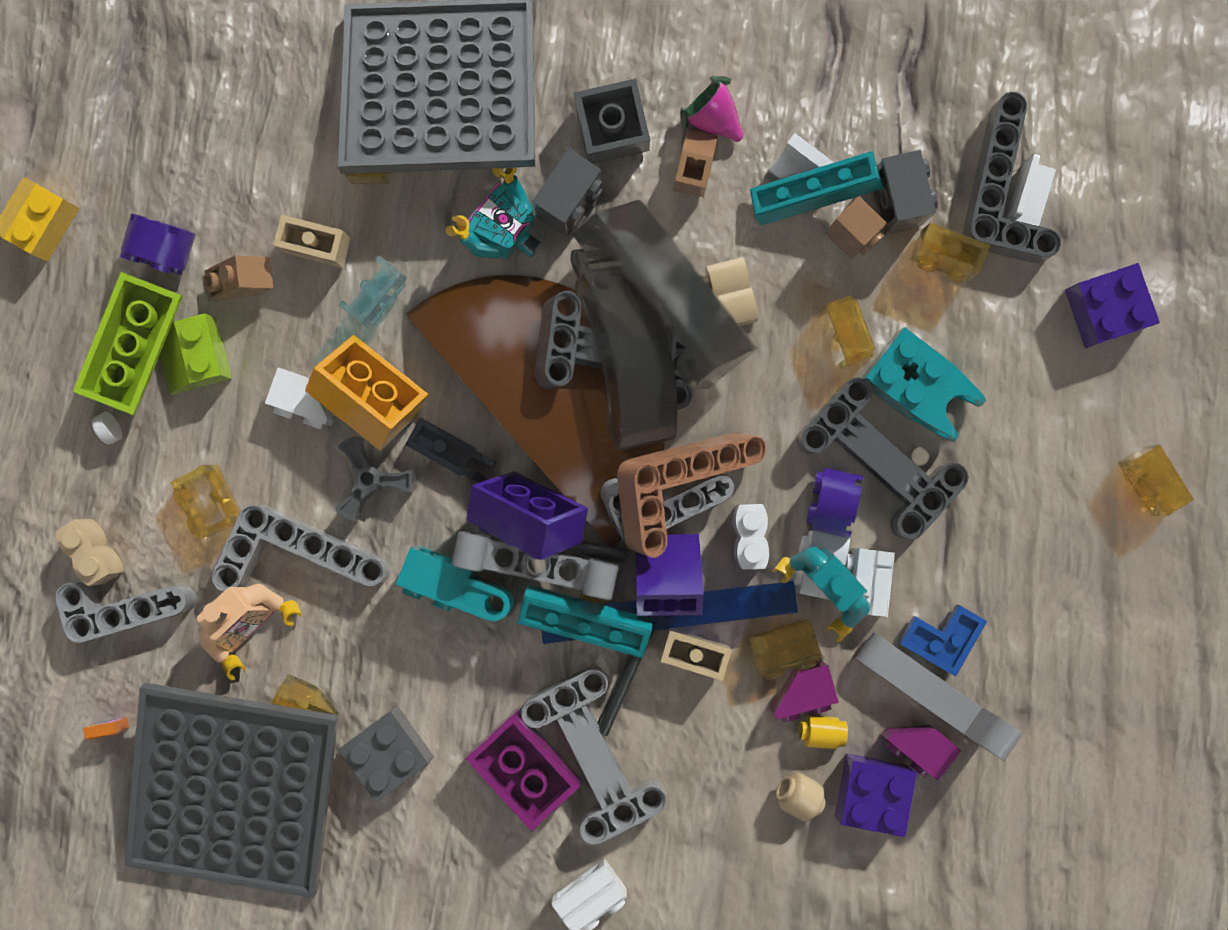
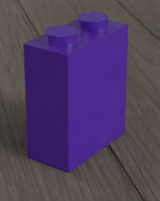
[635,534,704,616]

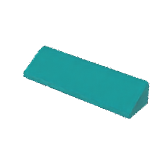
[750,151,883,225]
[517,585,653,658]

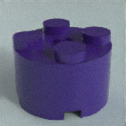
[120,213,196,275]
[806,468,863,538]

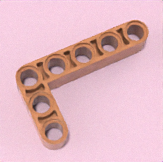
[617,432,766,558]

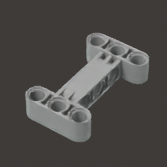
[451,531,619,600]
[521,666,667,845]

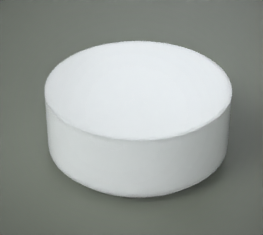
[92,411,122,445]

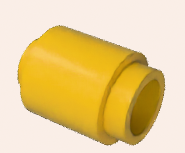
[798,715,848,750]

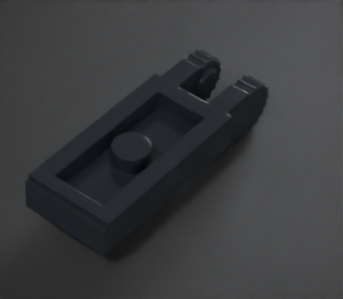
[405,417,497,483]

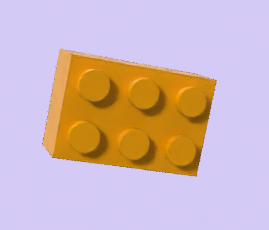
[305,335,428,451]

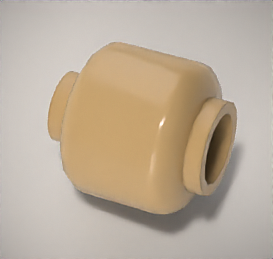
[776,772,826,821]

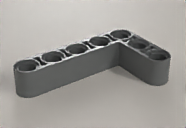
[962,91,1062,263]

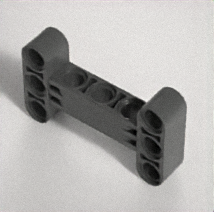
[534,291,700,412]
[797,377,969,539]

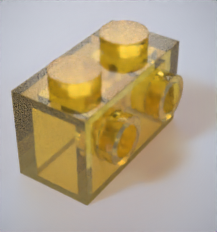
[910,222,990,283]
[1118,444,1195,516]

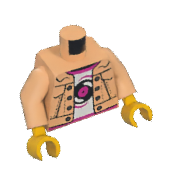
[197,584,302,680]

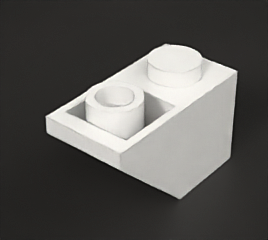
[265,367,334,430]

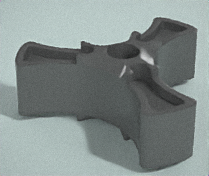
[335,436,416,521]

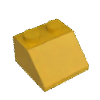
[0,176,79,262]

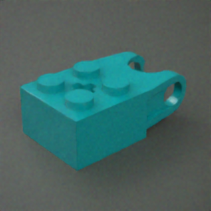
[862,327,986,442]
[396,546,514,621]

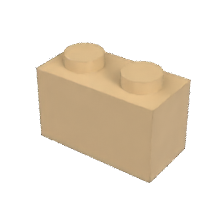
[273,215,351,269]
[659,627,732,681]

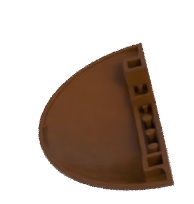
[406,275,665,547]

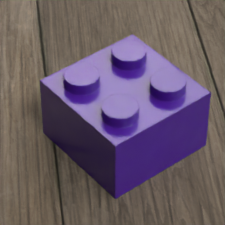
[1065,263,1160,348]
[834,753,917,837]

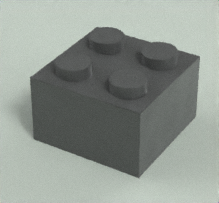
[573,78,650,164]
[532,148,603,237]
[874,149,938,235]
[338,706,434,802]

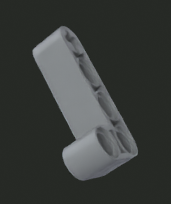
[600,473,734,541]
[55,582,196,643]

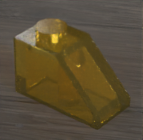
[271,674,339,715]

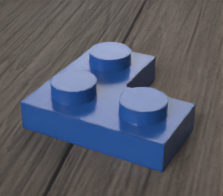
[898,604,987,677]

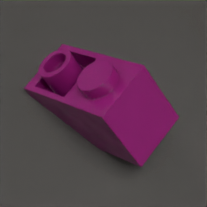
[771,661,839,722]
[881,725,962,781]

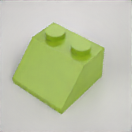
[160,313,232,395]

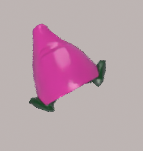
[680,76,744,142]

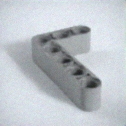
[212,505,390,592]
[855,632,1023,761]

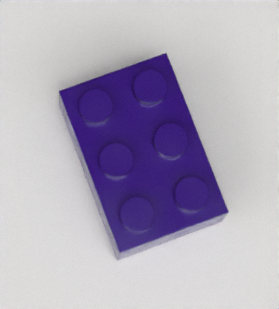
[466,471,588,560]

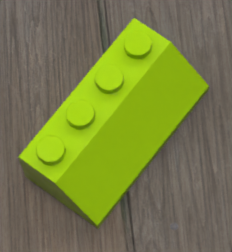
[72,272,183,415]

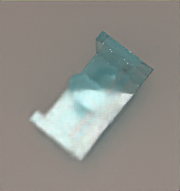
[339,255,407,328]

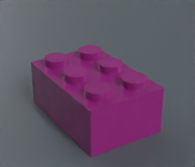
[465,708,581,832]

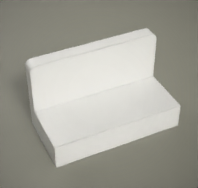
[769,133,834,180]
[1006,154,1056,226]

